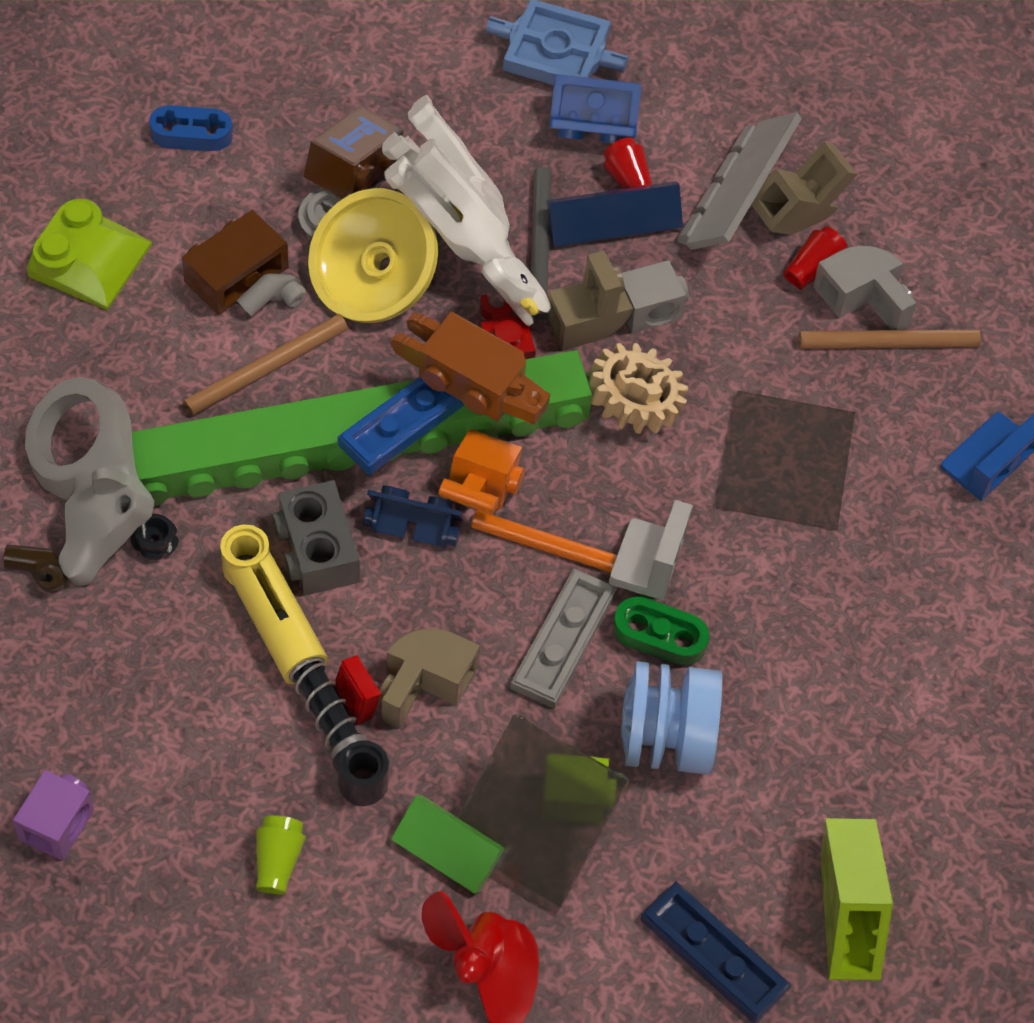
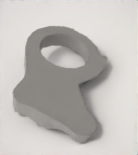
[25,377,154,586]

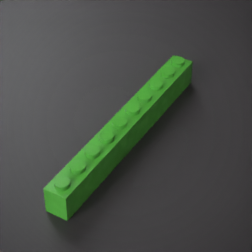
[132,350,592,506]

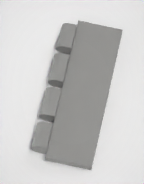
[678,112,802,250]

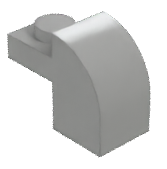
[813,246,916,330]

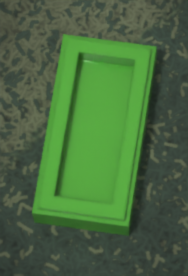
[391,794,505,894]

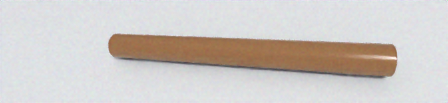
[183,314,348,417]
[798,329,981,349]

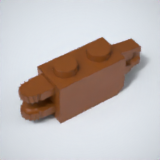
[390,311,550,424]

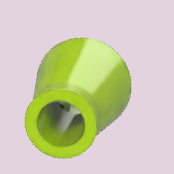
[255,815,306,895]

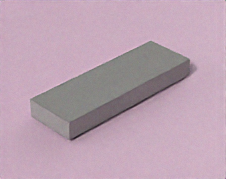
[510,568,618,709]

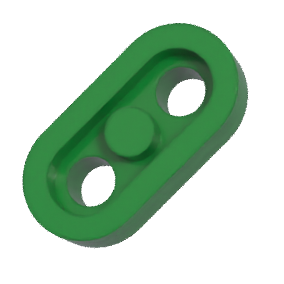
[613,597,709,665]

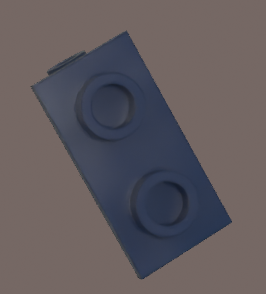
[363,485,465,549]

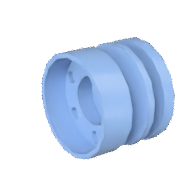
[620,661,722,775]

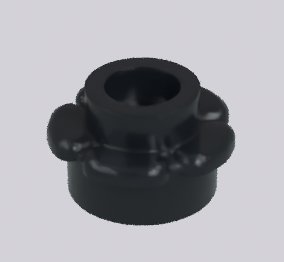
[131,514,179,560]

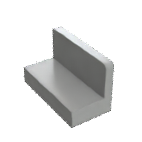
[609,500,693,601]

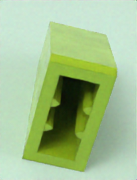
[820,818,893,980]

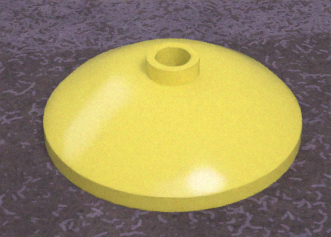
[308,188,438,323]

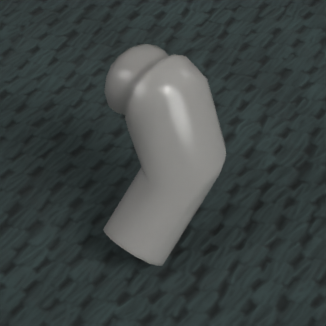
[236,274,306,317]

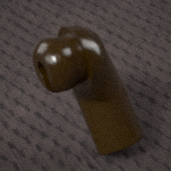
[3,544,67,593]

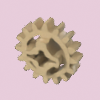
[588,343,688,434]

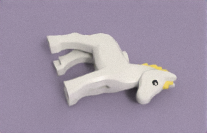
[382,95,551,326]

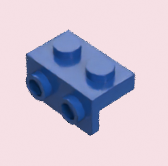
[549,74,642,143]

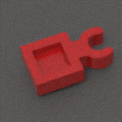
[480,294,536,359]

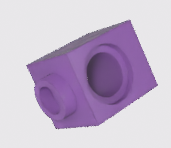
[13,770,94,861]

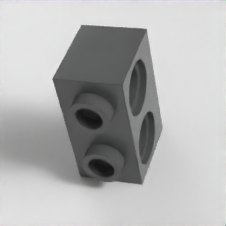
[272,480,360,596]

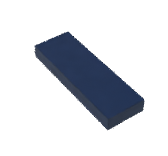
[546,181,683,247]
[640,881,791,1023]

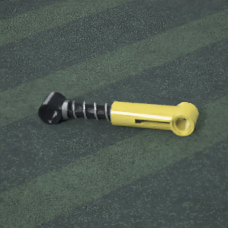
[220,524,389,806]

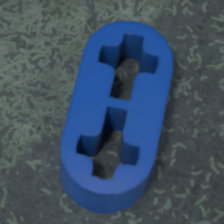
[149,105,233,151]

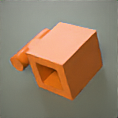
[438,429,525,515]

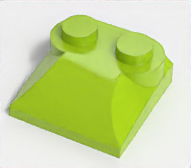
[27,199,152,311]

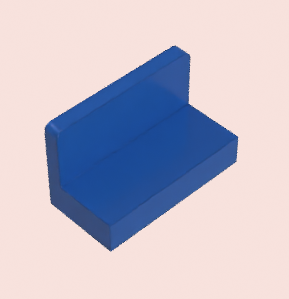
[940,412,1034,501]

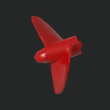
[421,891,540,1023]

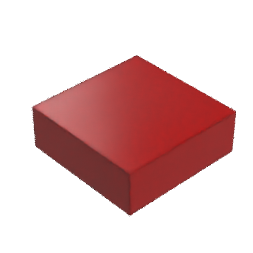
[334,655,381,726]

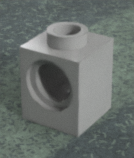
[622,260,689,334]

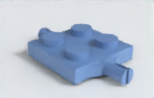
[486,0,629,85]

